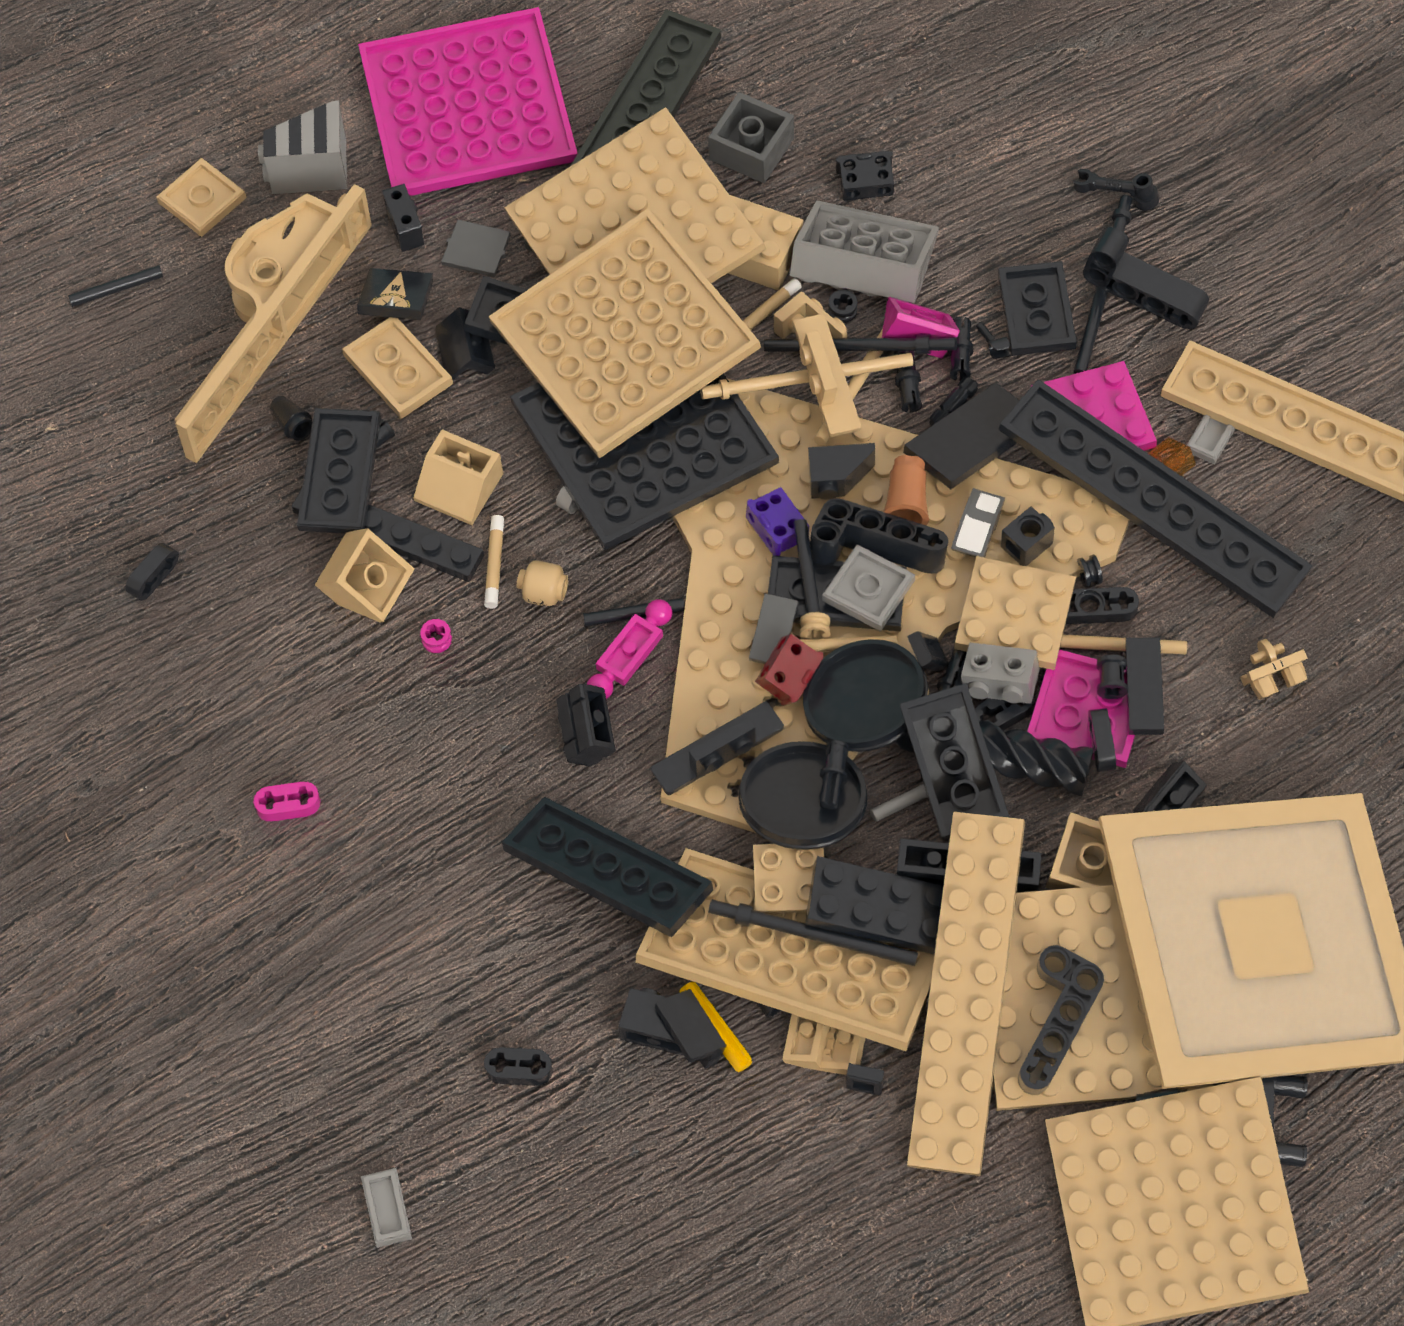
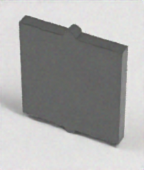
[441,220,511,277]

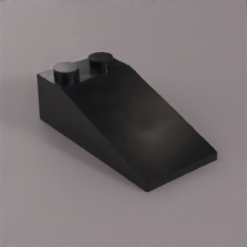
[899,683,1009,840]

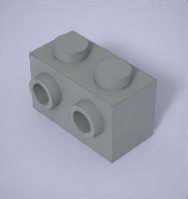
[961,642,1039,703]

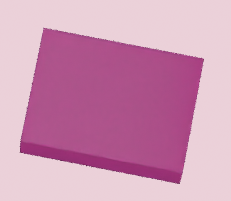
[882,297,960,359]

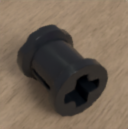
[1097,655,1128,699]

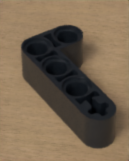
[1083,227,1209,329]
[810,498,948,574]
[1018,945,1104,1095]

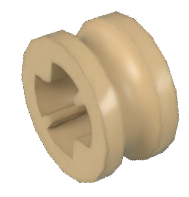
[800,612,831,639]

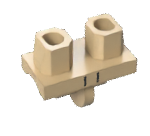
[1240,639,1308,700]

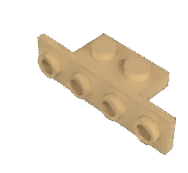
[792,314,861,437]

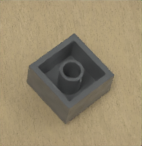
[708,92,794,184]

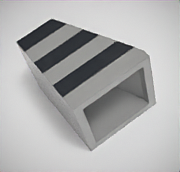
[258,100,347,194]

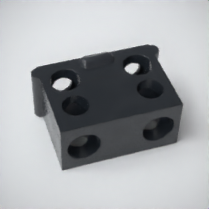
[836,151,894,201]
[382,184,424,252]

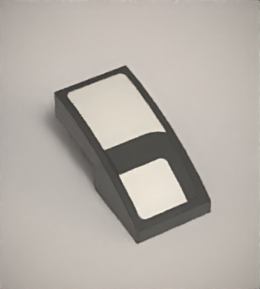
[951,488,1005,558]

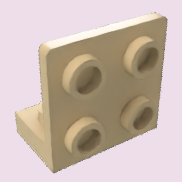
[753,844,824,913]

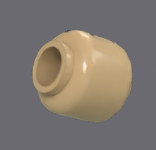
[517,560,568,607]

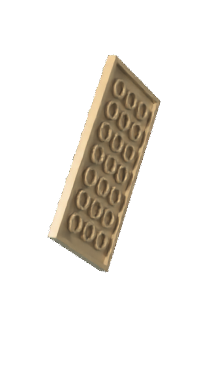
[636,848,934,1051]

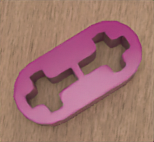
[253,782,321,821]

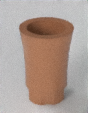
[883,455,929,525]

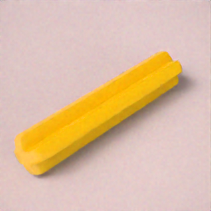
[680,981,752,1072]

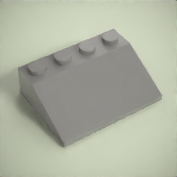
[790,200,939,303]

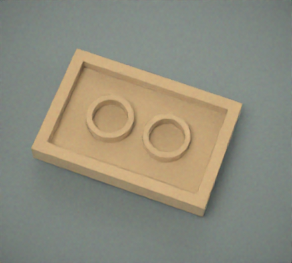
[342,317,453,419]

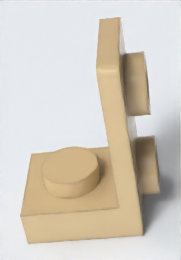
[774,291,847,339]

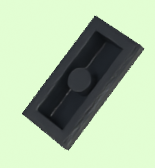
[1132,761,1207,813]

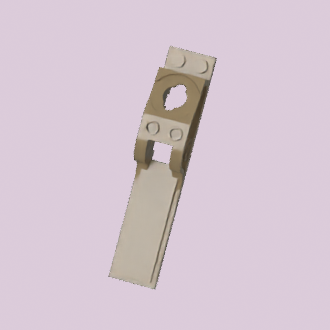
[175,184,372,463]

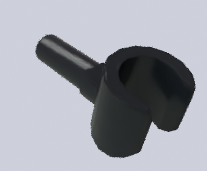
[976,322,1010,359]

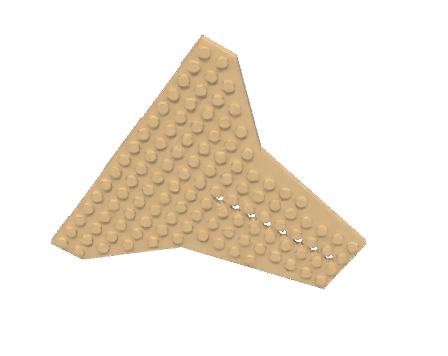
[661,378,1130,833]

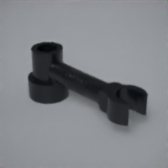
[1074,169,1159,211]

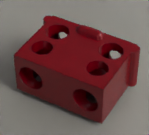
[755,634,823,706]

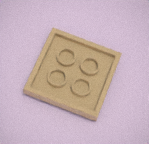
[954,556,1076,670]

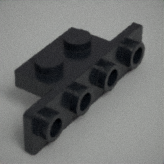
[651,701,784,795]

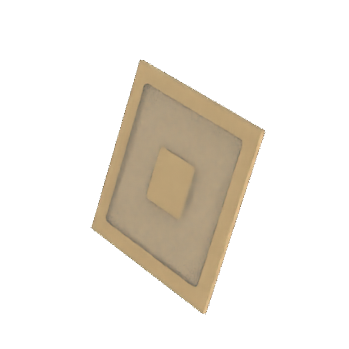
[1098,793,1404,1089]

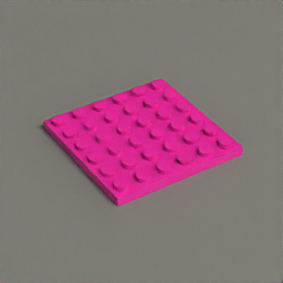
[358,7,578,196]

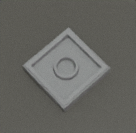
[822,545,915,631]

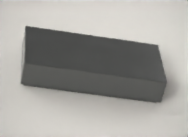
[749,593,798,664]

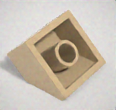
[315,528,415,622]

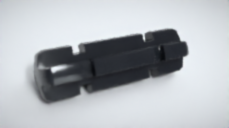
[929,376,978,426]

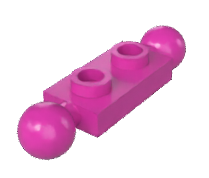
[587,599,672,699]

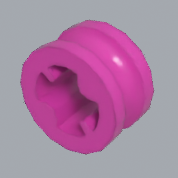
[420,619,452,653]

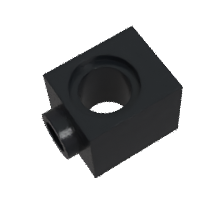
[1001,506,1055,566]

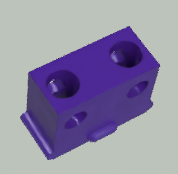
[746,487,810,556]

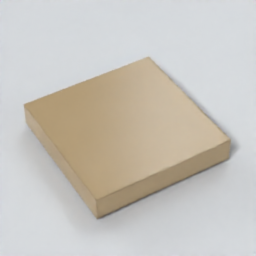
[156,158,247,237]

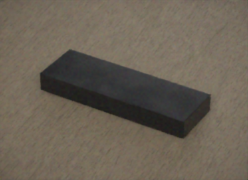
[1125,638,1164,735]

